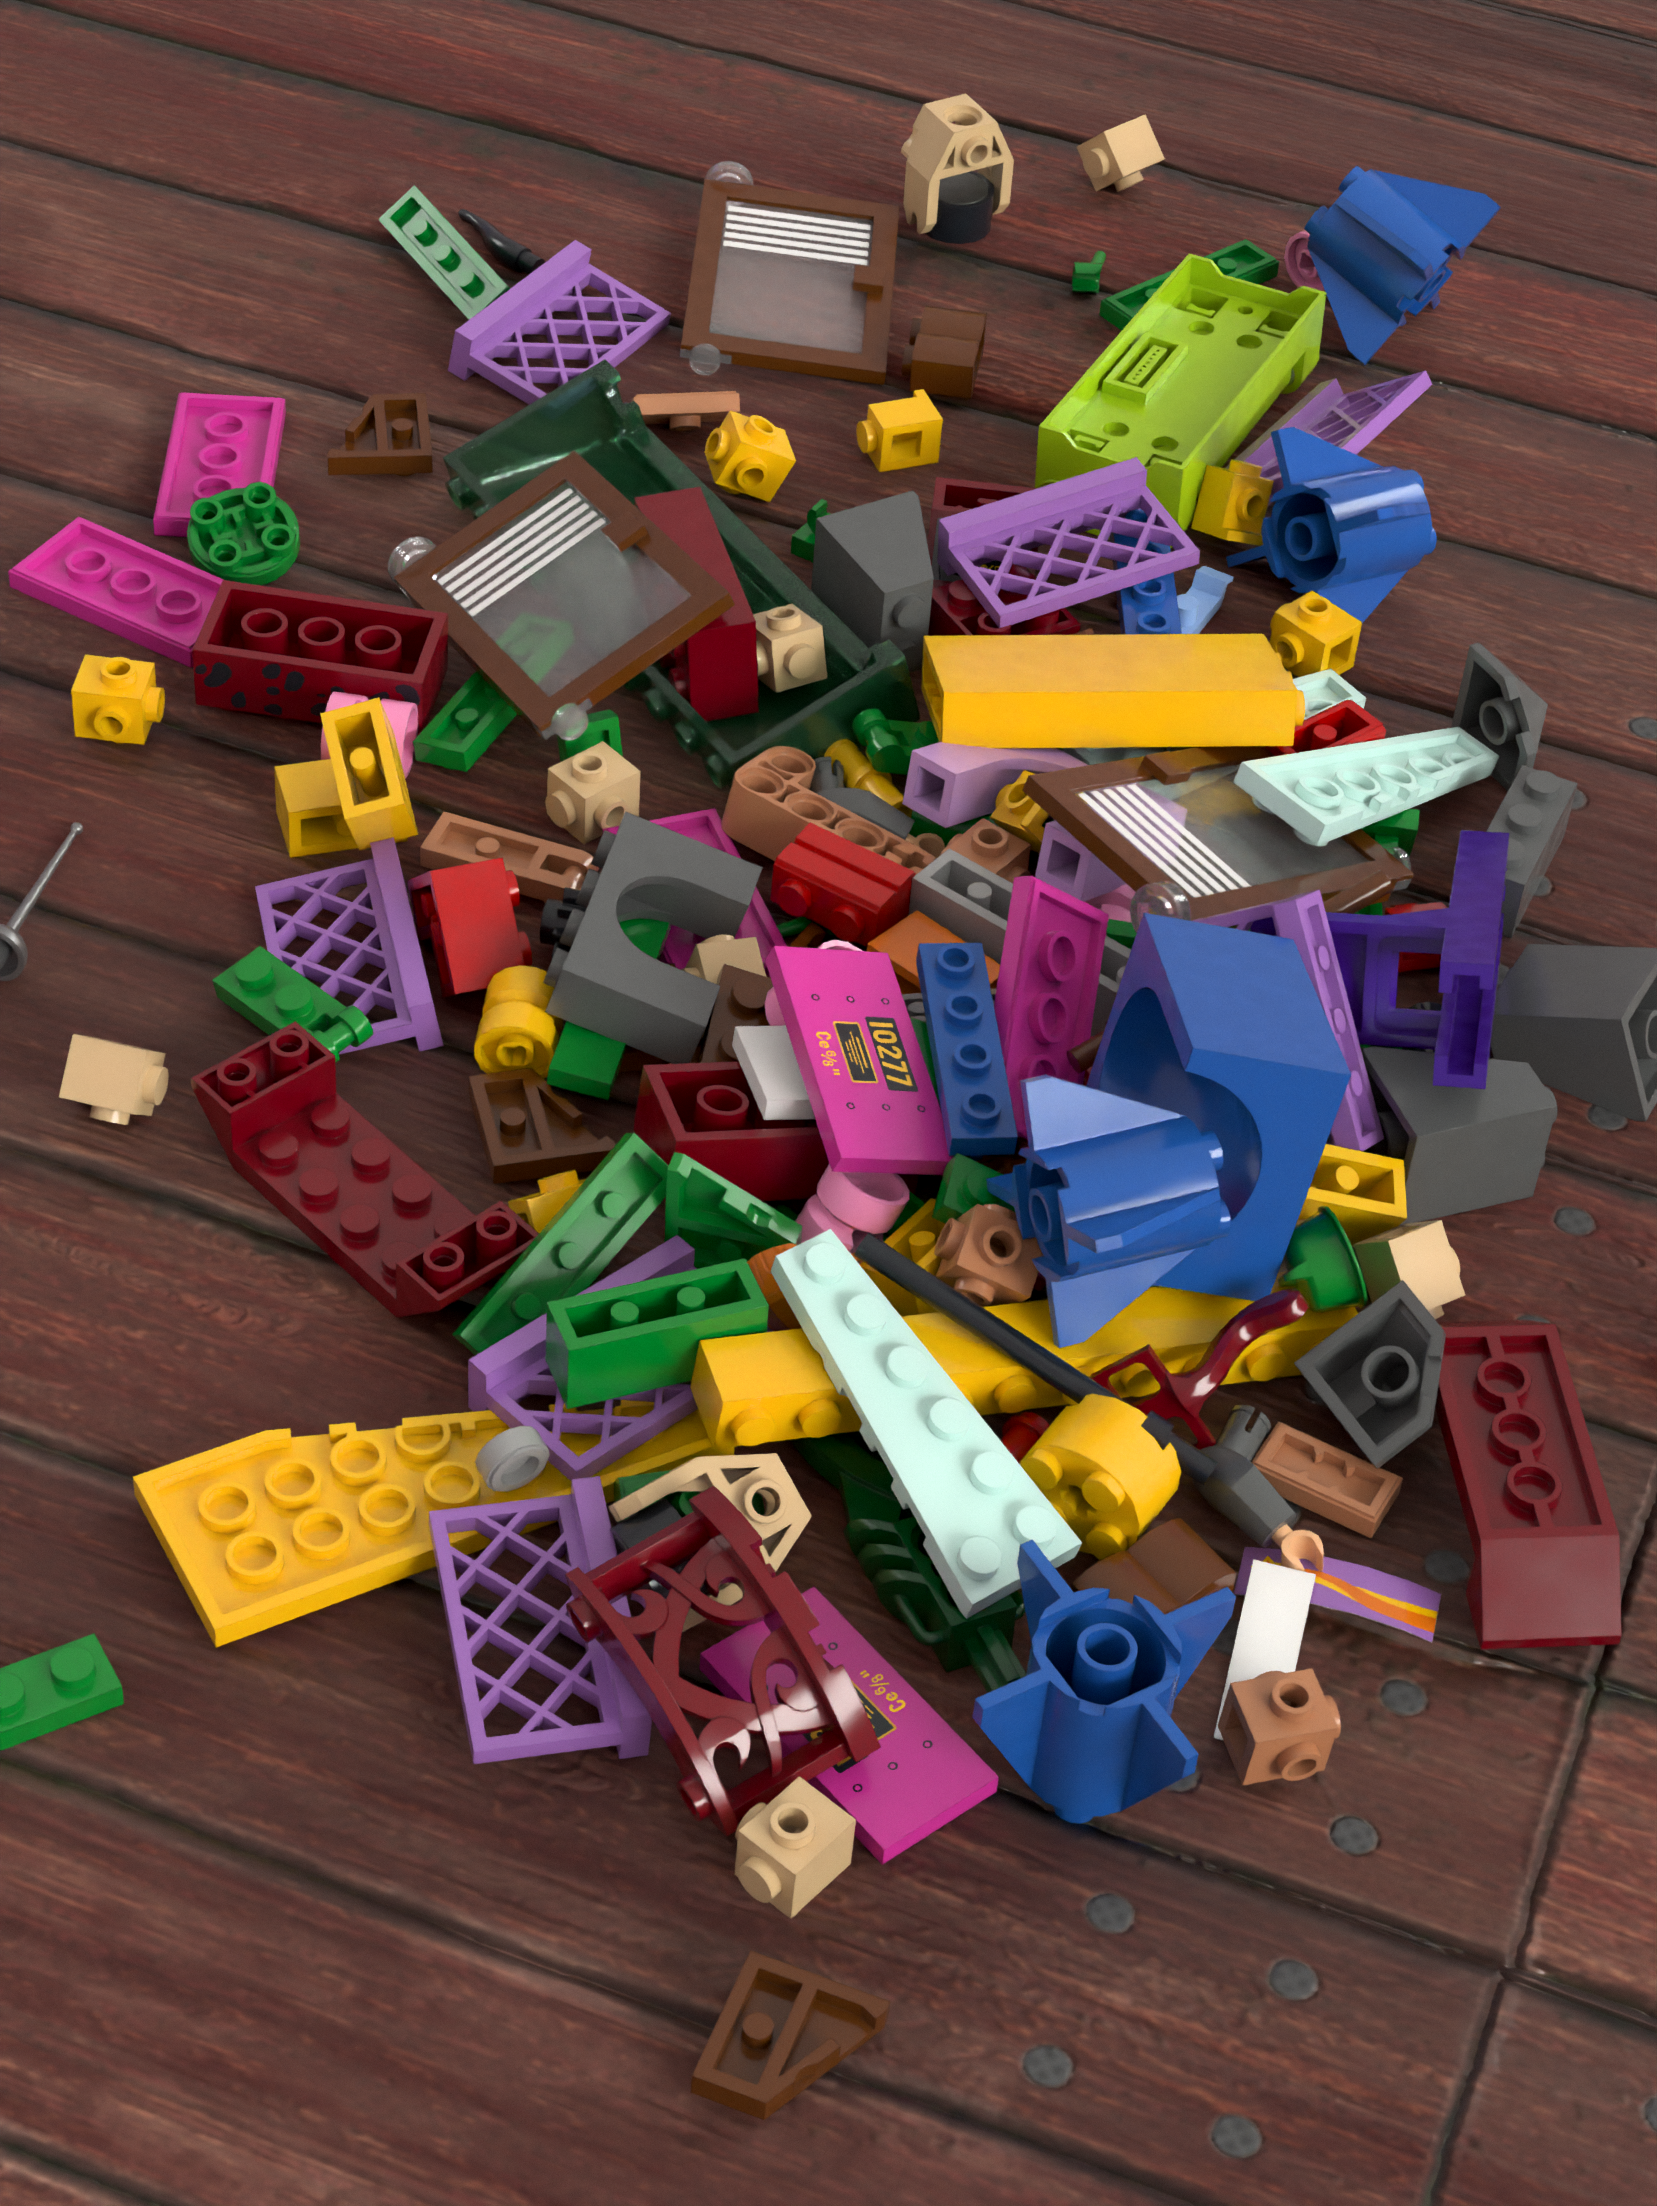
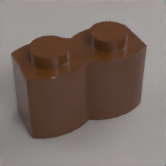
[902,306,987,399]
[1071,1518,1236,1614]

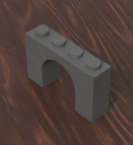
[543,811,762,1064]

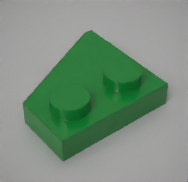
[664,1152,802,1269]

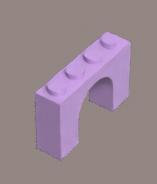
[902,741,1184,902]

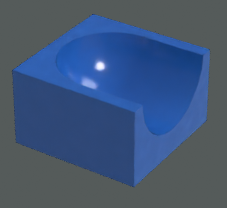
[1086,913,1351,1301]

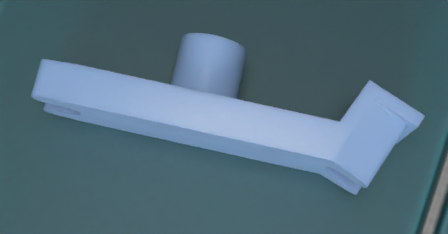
[1177,566,1234,634]

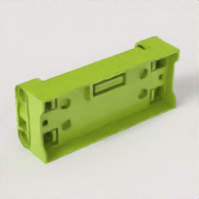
[1035,253,1327,549]

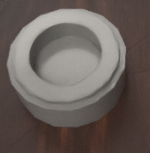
[475,1426,550,1492]

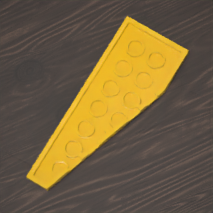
[133,1400,734,1648]

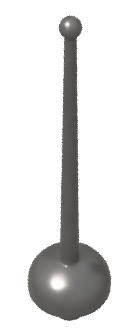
[0,822,83,981]

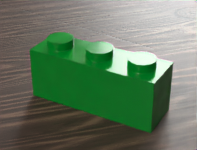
[546,1258,769,1409]

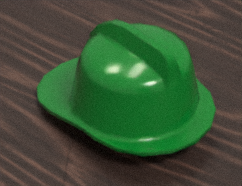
[1278,1206,1367,1313]

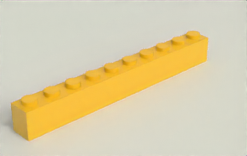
[690,1271,1358,1449]

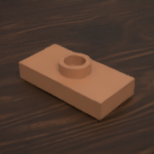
[628,391,740,431]
[1251,1421,1403,1538]

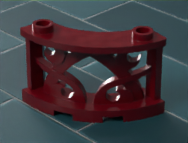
[565,1486,881,1837]

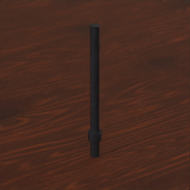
[854,1233,1218,1485]

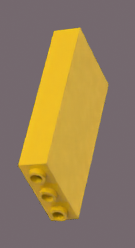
[921,634,1305,749]

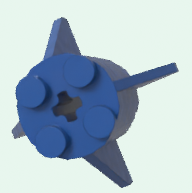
[1304,166,1501,365]
[1226,427,1437,623]
[986,1074,1231,1348]
[973,1539,1236,1824]

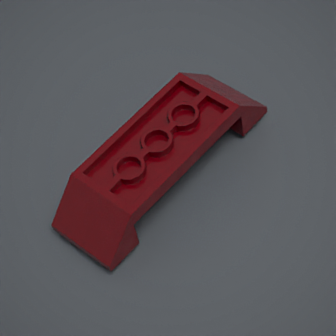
[191,1021,539,1318]
[1435,1320,1622,1650]

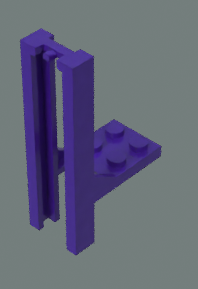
[1250,830,1509,1089]

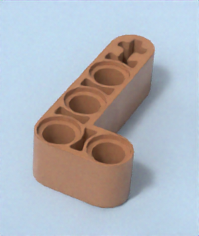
[721,746,935,874]

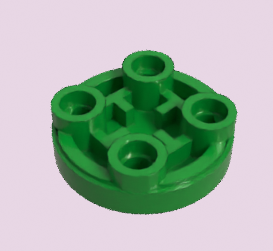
[187,482,300,586]

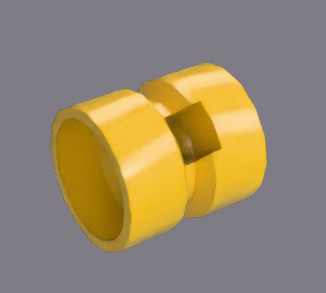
[474,965,564,1078]

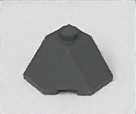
[1451,642,1548,791]
[1294,1280,1446,1469]

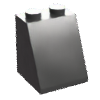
[810,490,934,683]
[1491,944,1657,1121]
[1361,1046,1558,1226]

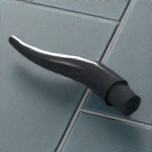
[458,209,545,274]

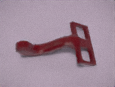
[1090,1287,1309,1450]

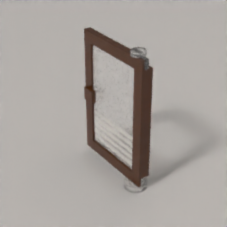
[680,161,900,385]
[388,450,735,740]
[1022,746,1414,933]

